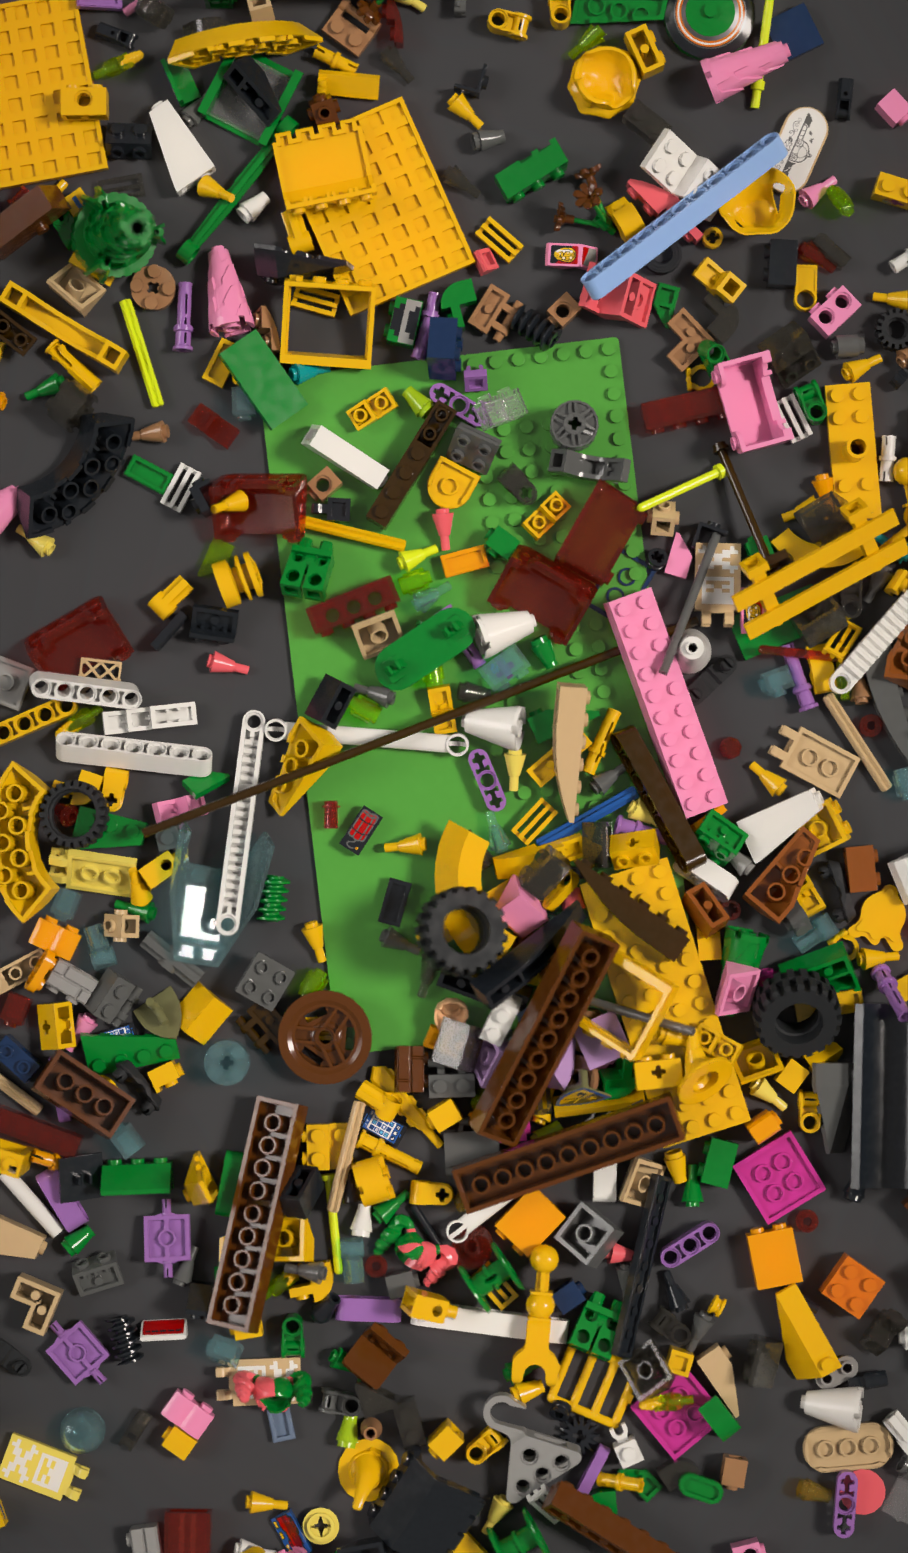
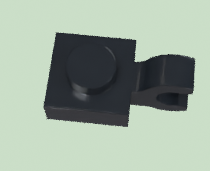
[311,497,351,522]

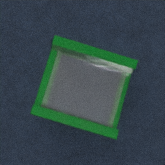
[197,54,304,148]

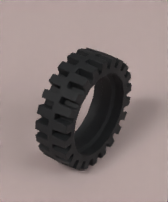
[39,780,110,849]

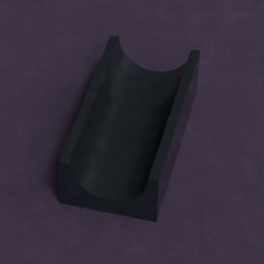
[851,1002,908,1190]

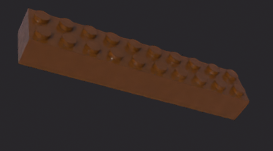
[468,920,620,1148]
[452,1092,686,1215]
[206,1096,308,1334]

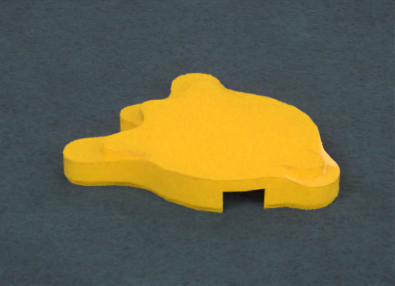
[848,884,906,951]

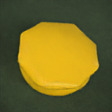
[567,46,641,119]

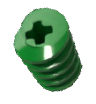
[256,874,290,922]

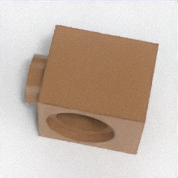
[546,291,582,330]
[307,466,343,503]
[719,1453,748,1491]

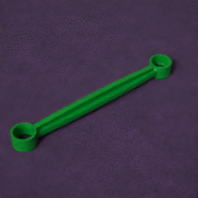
[175,115,299,266]

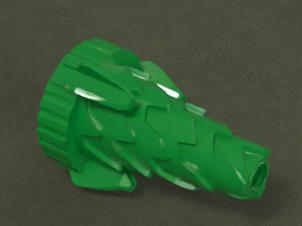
[70,186,166,284]

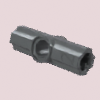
[139,930,206,988]

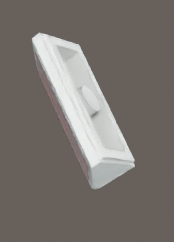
[140,1318,188,1342]

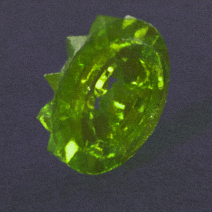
[826,185,854,217]

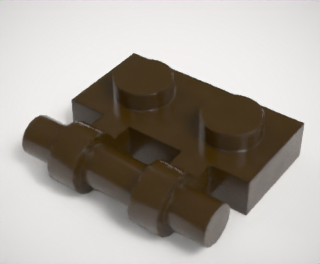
[235,1003,283,1055]

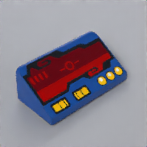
[271,1508,313,1553]

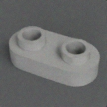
[815,1355,858,1389]

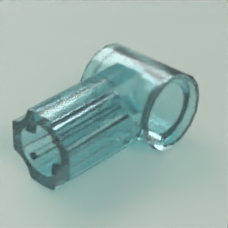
[791,912,839,954]
[83,923,118,971]
[340,1237,364,1284]

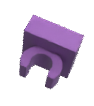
[464,365,488,392]

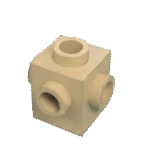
[646,501,680,537]
[103,909,140,942]

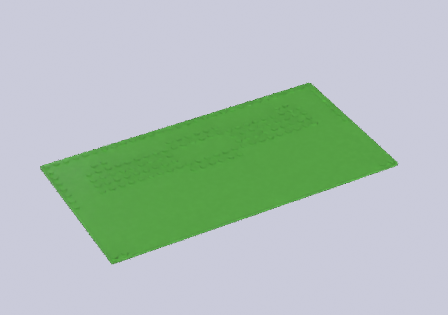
[263,337,689,1052]

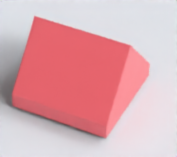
[472,247,499,276]

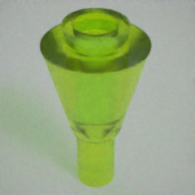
[567,24,606,60]

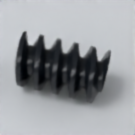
[511,305,563,351]
[106,1314,144,1366]

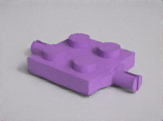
[144,1199,191,1278]
[46,1320,111,1386]

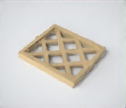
[78,657,122,696]

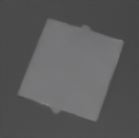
[881,1475,908,1524]

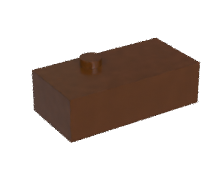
[0,185,72,260]
[31,1049,136,1140]

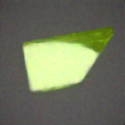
[197,537,235,577]

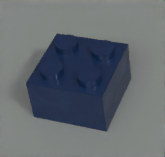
[427,317,463,381]

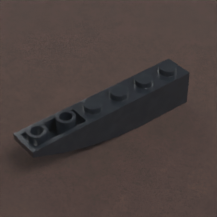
[469,900,586,1011]

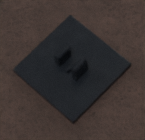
[58,1152,104,1204]

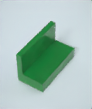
[161,58,201,108]

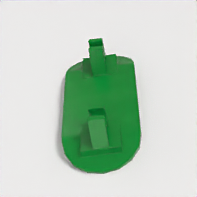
[375,608,476,690]

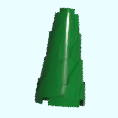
[720,925,770,1017]

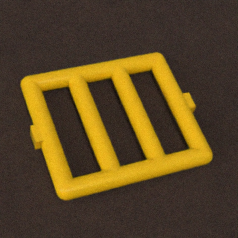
[547,1346,642,1429]

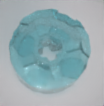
[204,1038,251,1086]

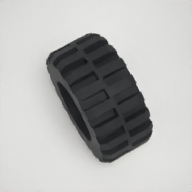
[415,886,508,977]
[751,968,842,1058]

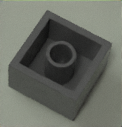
[554,1201,624,1269]

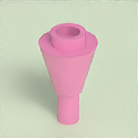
[798,176,838,209]
[65,1012,98,1052]

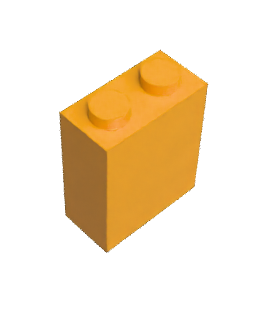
[495,1190,566,1257]
[745,1222,803,1290]

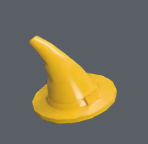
[677,1028,733,1105]
[338,1438,399,1511]

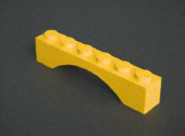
[0,280,130,374]

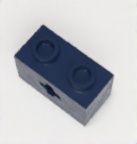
[0,1034,44,1083]

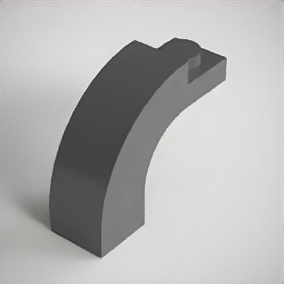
[548,449,631,484]

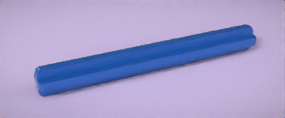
[536,786,639,846]

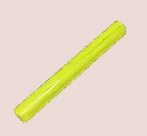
[119,299,164,408]

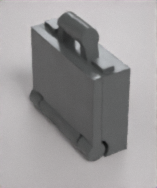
[443,1117,500,1176]

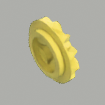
[303,1507,339,1545]

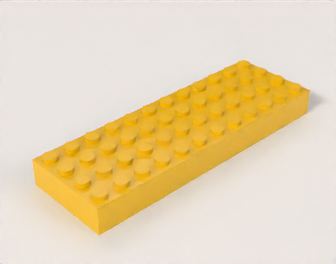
[579,857,751,1148]

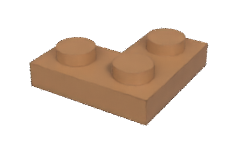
[666,307,714,372]

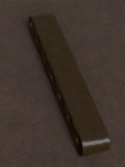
[610,725,707,873]

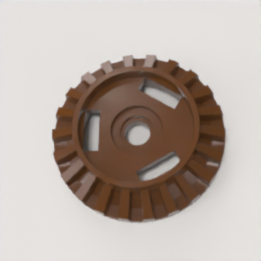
[278,990,372,1084]

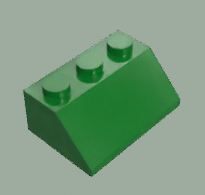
[101,1157,174,1196]

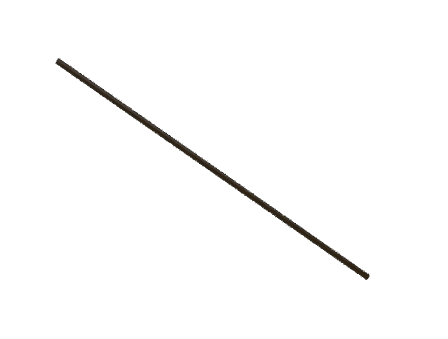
[141,616,699,838]

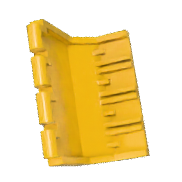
[272,118,377,215]

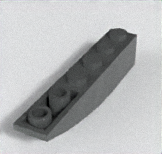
[855,642,908,765]

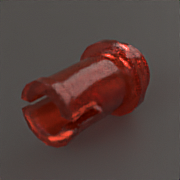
[322,801,340,829]

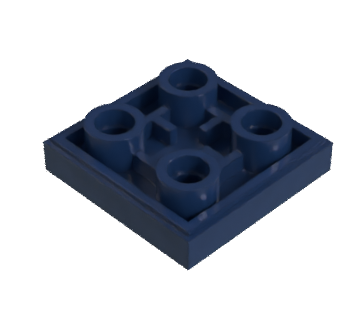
[769,3,824,63]

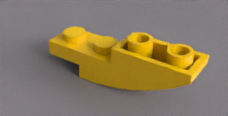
[492,833,587,879]

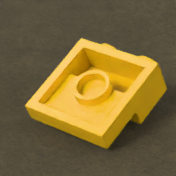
[795,797,852,857]
[302,1122,353,1170]

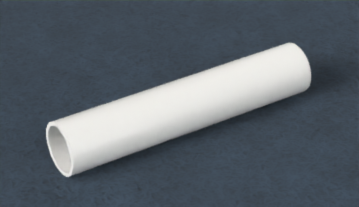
[0,1167,64,1238]

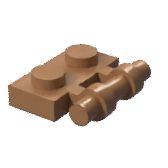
[467,284,524,343]

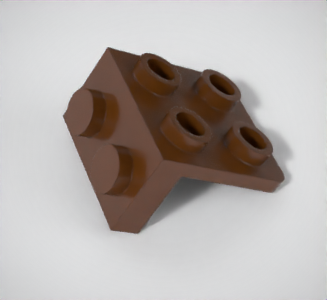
[342,1322,410,1391]

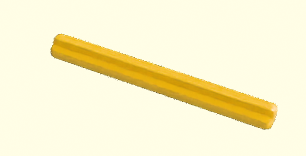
[295,514,406,551]

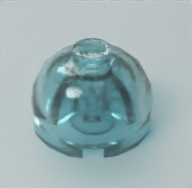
[59,1407,106,1455]

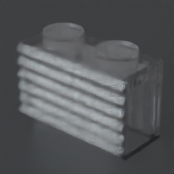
[472,387,528,431]

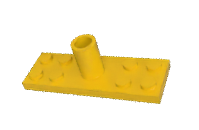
[824,382,882,522]

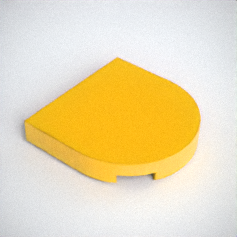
[427,456,481,510]

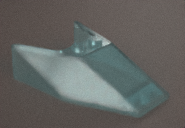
[169,822,275,967]

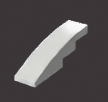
[102,702,198,735]

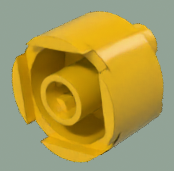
[352,1154,396,1207]

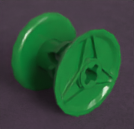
[457,1241,525,1314]
[486,1506,550,1553]

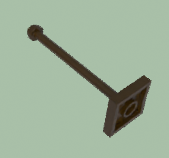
[712,441,795,576]

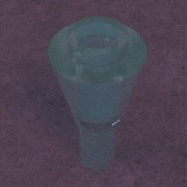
[411,581,452,614]
[485,811,511,853]

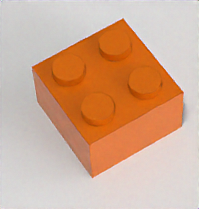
[818,1252,885,1320]

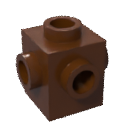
[307,92,341,125]

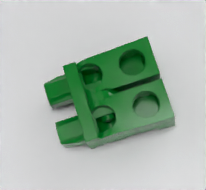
[280,537,335,602]
[566,1291,622,1362]

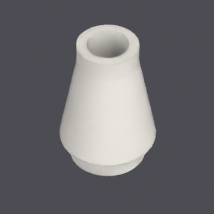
[236,191,271,224]
[350,1204,372,1238]

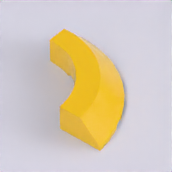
[167,20,323,69]
[0,761,60,923]
[434,820,516,971]

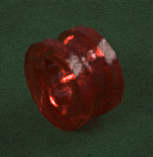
[721,900,741,920]

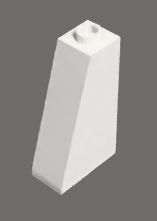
[149,99,216,197]
[300,424,389,489]
[736,787,824,864]

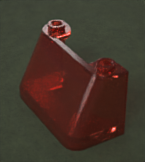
[209,473,308,543]
[554,479,648,588]
[487,545,598,646]
[24,596,135,691]

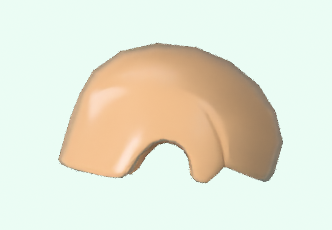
[434,997,469,1034]

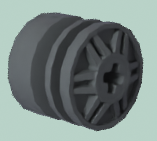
[550,400,599,452]

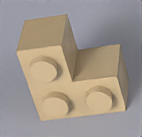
[10,1272,64,1336]

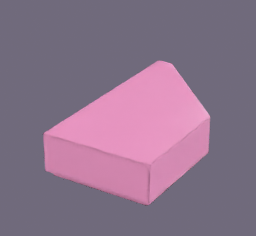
[664,532,692,580]

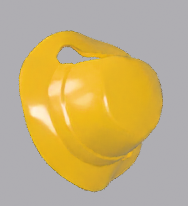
[718,168,796,235]

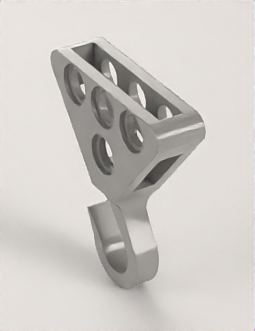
[483,1392,582,1503]

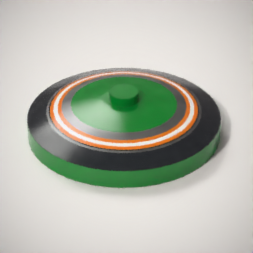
[664,0,755,60]

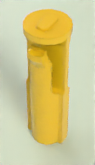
[45,339,102,393]

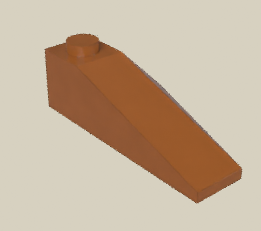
[742,826,820,924]

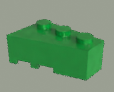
[494,137,568,204]
[72,806,149,850]
[778,941,861,993]

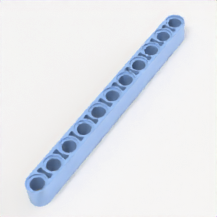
[581,132,788,300]

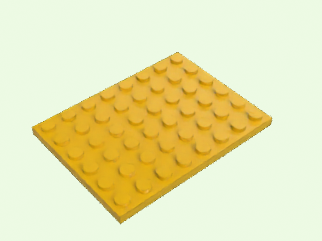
[0,0,109,190]
[305,96,476,317]

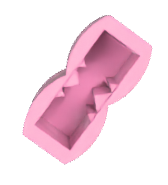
[161,1388,215,1440]

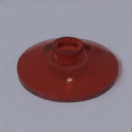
[452,1225,493,1270]

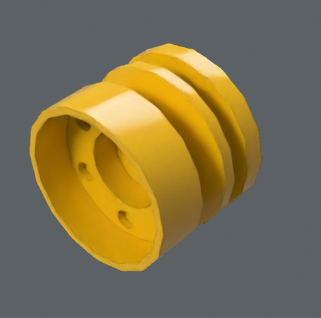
[211,551,264,609]

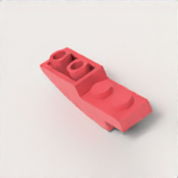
[626,179,704,245]

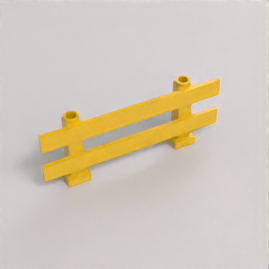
[731,497,908,640]

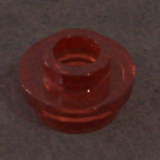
[859,714,882,737]
[795,1209,818,1232]
[365,1255,388,1278]

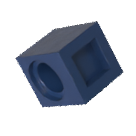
[552,1278,587,1315]

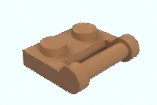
[322,0,382,58]

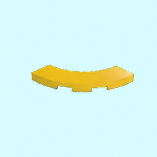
[770,528,863,568]

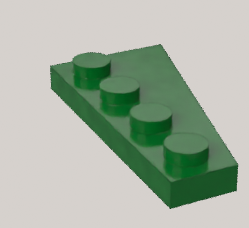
[570,0,668,25]
[80,1033,180,1075]

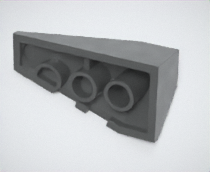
[812,1061,854,1154]

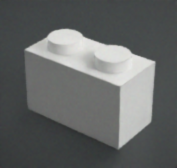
[479,994,523,1047]

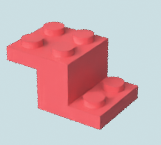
[578,262,657,328]

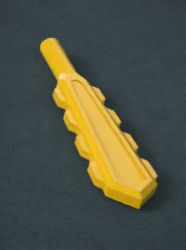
[370,1066,444,1149]

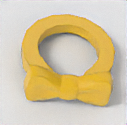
[685,364,714,392]
[826,928,859,960]

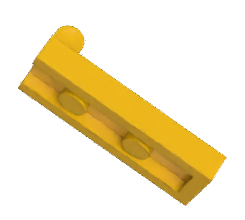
[317,69,380,100]

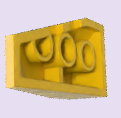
[268,716,343,816]
[182,1150,219,1206]
[219,1215,314,1262]
[775,1283,842,1380]

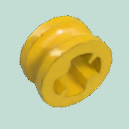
[702,227,723,249]
[707,1294,727,1318]

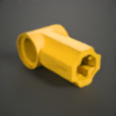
[281,211,315,254]
[147,575,194,621]
[355,1080,403,1122]

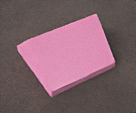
[496,875,548,938]
[714,961,761,1016]

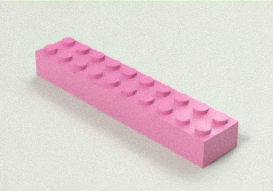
[603,587,728,819]

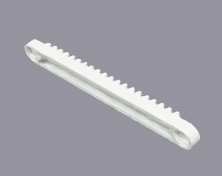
[828,588,908,694]
[216,710,266,937]

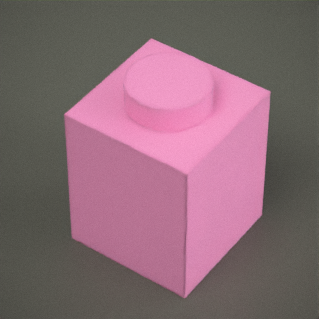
[875,89,908,128]

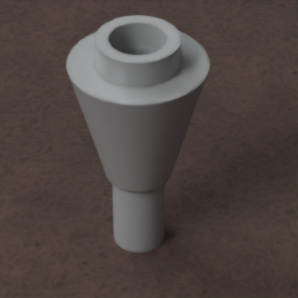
[730,852,755,877]

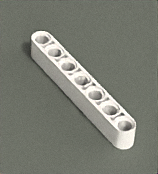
[56,731,212,777]
[410,1303,570,1344]

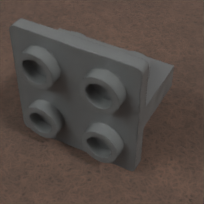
[446,422,502,475]
[235,951,295,1011]

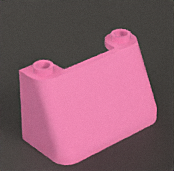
[711,350,794,454]

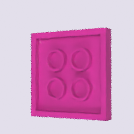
[733,1130,826,1225]
[630,1372,712,1461]

